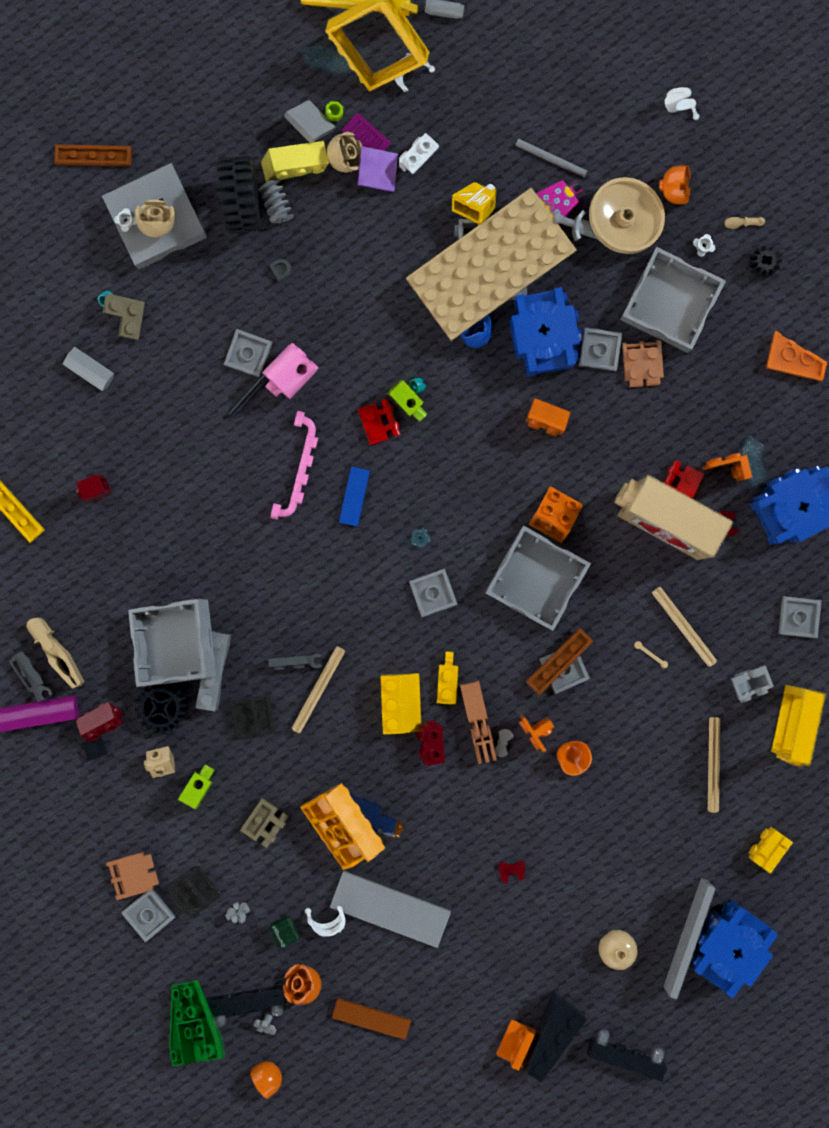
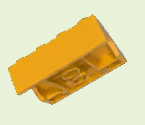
[300,783,385,870]

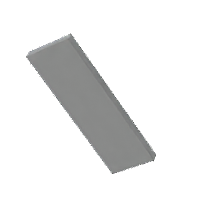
[330,870,451,948]
[663,878,715,999]

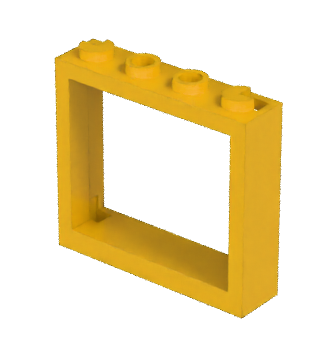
[326,0,429,91]
[771,685,825,767]

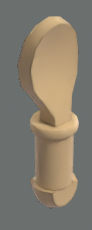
[725,217,765,229]

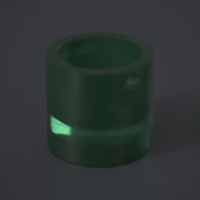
[268,915,301,949]

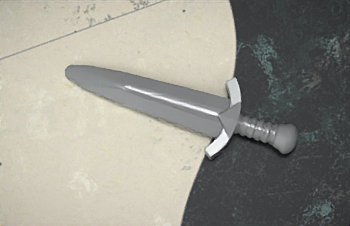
[553,210,598,241]

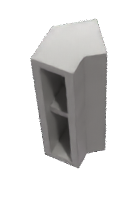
[63,347,114,391]

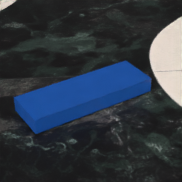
[339,466,370,527]

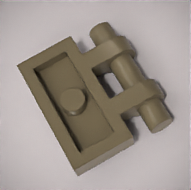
[240,798,289,848]

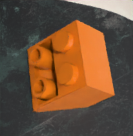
[525,398,571,437]

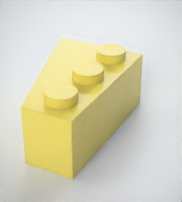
[261,141,329,183]

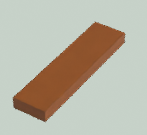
[54,144,132,167]
[526,628,594,696]
[332,998,411,1040]

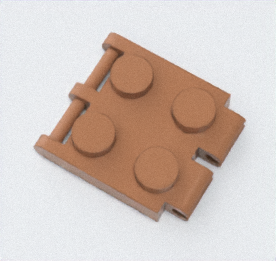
[622,340,664,388]
[106,852,159,900]

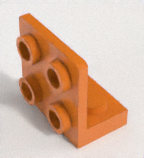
[702,453,752,482]
[528,487,583,543]

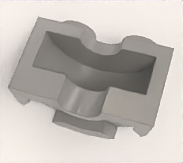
[730,665,774,703]

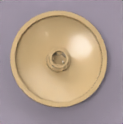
[589,177,665,254]

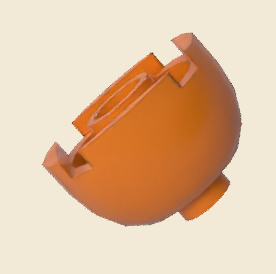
[659,165,691,205]
[283,964,321,1005]

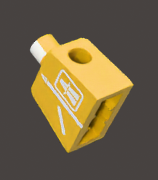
[452,183,496,225]

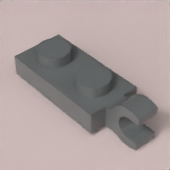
[9,651,52,702]
[268,653,322,670]

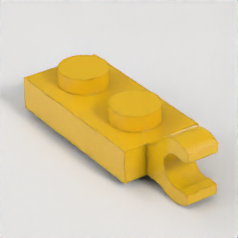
[437,651,458,704]

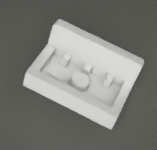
[399,133,439,174]

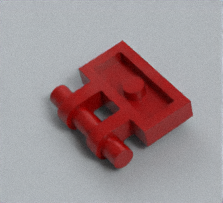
[358,399,401,446]
[662,460,704,499]

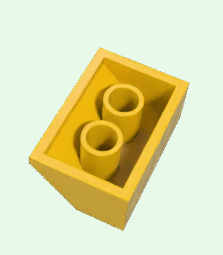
[381,673,421,734]

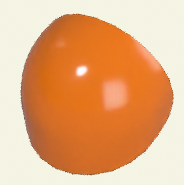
[557,741,592,776]
[250,1061,282,1099]

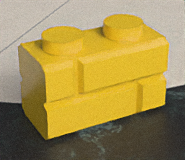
[748,827,793,874]

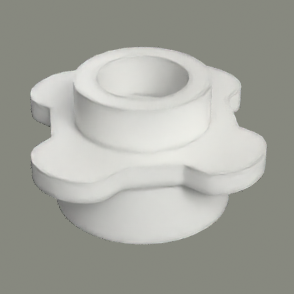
[114,209,137,232]
[693,234,715,257]

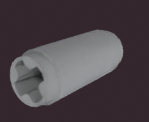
[425,0,464,19]

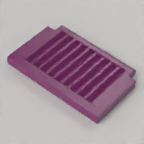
[341,112,391,151]

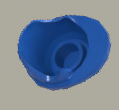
[460,315,492,348]

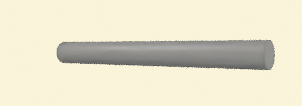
[515,139,587,178]

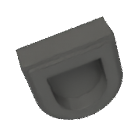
[269,259,292,282]

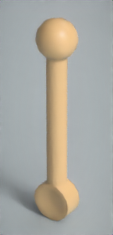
[634,641,668,668]

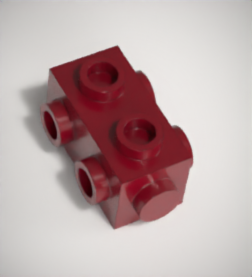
[75,702,123,742]
[417,720,445,765]

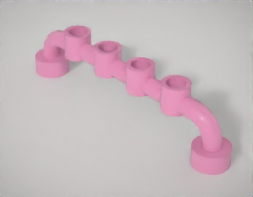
[270,411,318,520]

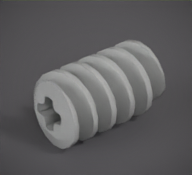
[259,180,294,223]

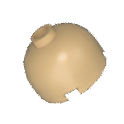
[327,132,362,173]
[135,200,175,238]
[598,930,637,970]

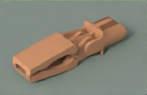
[460,681,497,765]

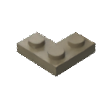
[103,293,145,340]

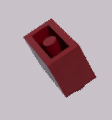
[76,474,113,503]

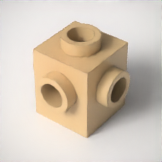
[144,746,175,778]

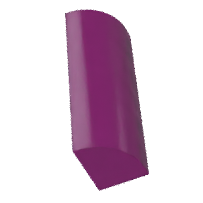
[0,695,80,732]

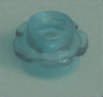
[411,528,430,547]

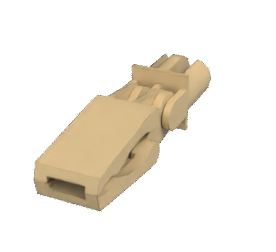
[27,618,84,688]

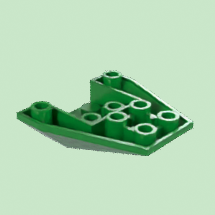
[169,980,226,1067]

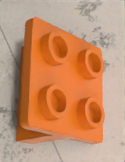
[519,714,554,752]
[496,1019,536,1071]

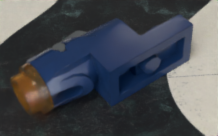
[350,794,404,839]

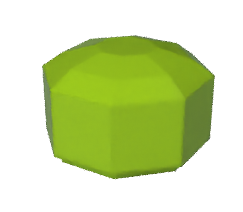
[325,101,343,122]

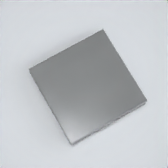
[284,100,335,143]
[579,328,622,371]
[223,329,273,378]
[409,569,458,617]
[778,596,822,638]
[539,653,590,694]
[121,890,176,943]

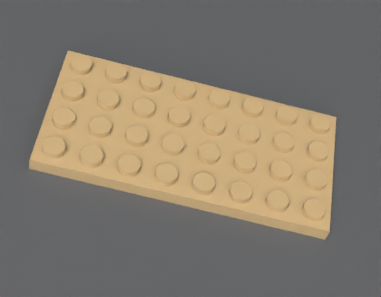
[406,188,576,341]

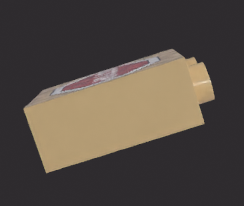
[614,475,732,560]

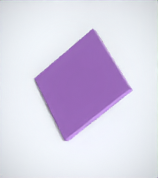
[357,146,398,192]

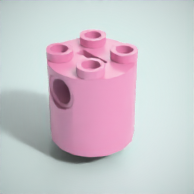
[262,343,319,399]

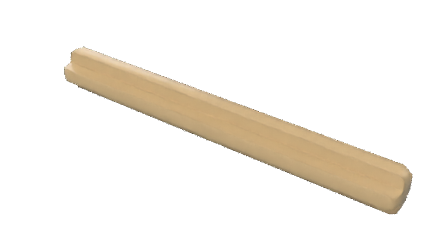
[652,587,717,667]
[292,647,345,733]
[708,717,721,813]

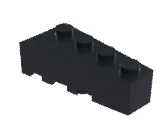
[522,990,588,1083]

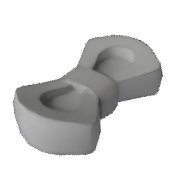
[494,729,514,757]

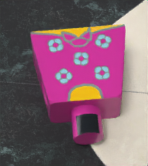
[536,180,582,225]

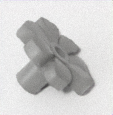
[225,902,250,923]
[253,1014,277,1035]

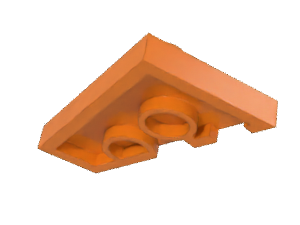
[765,330,827,382]

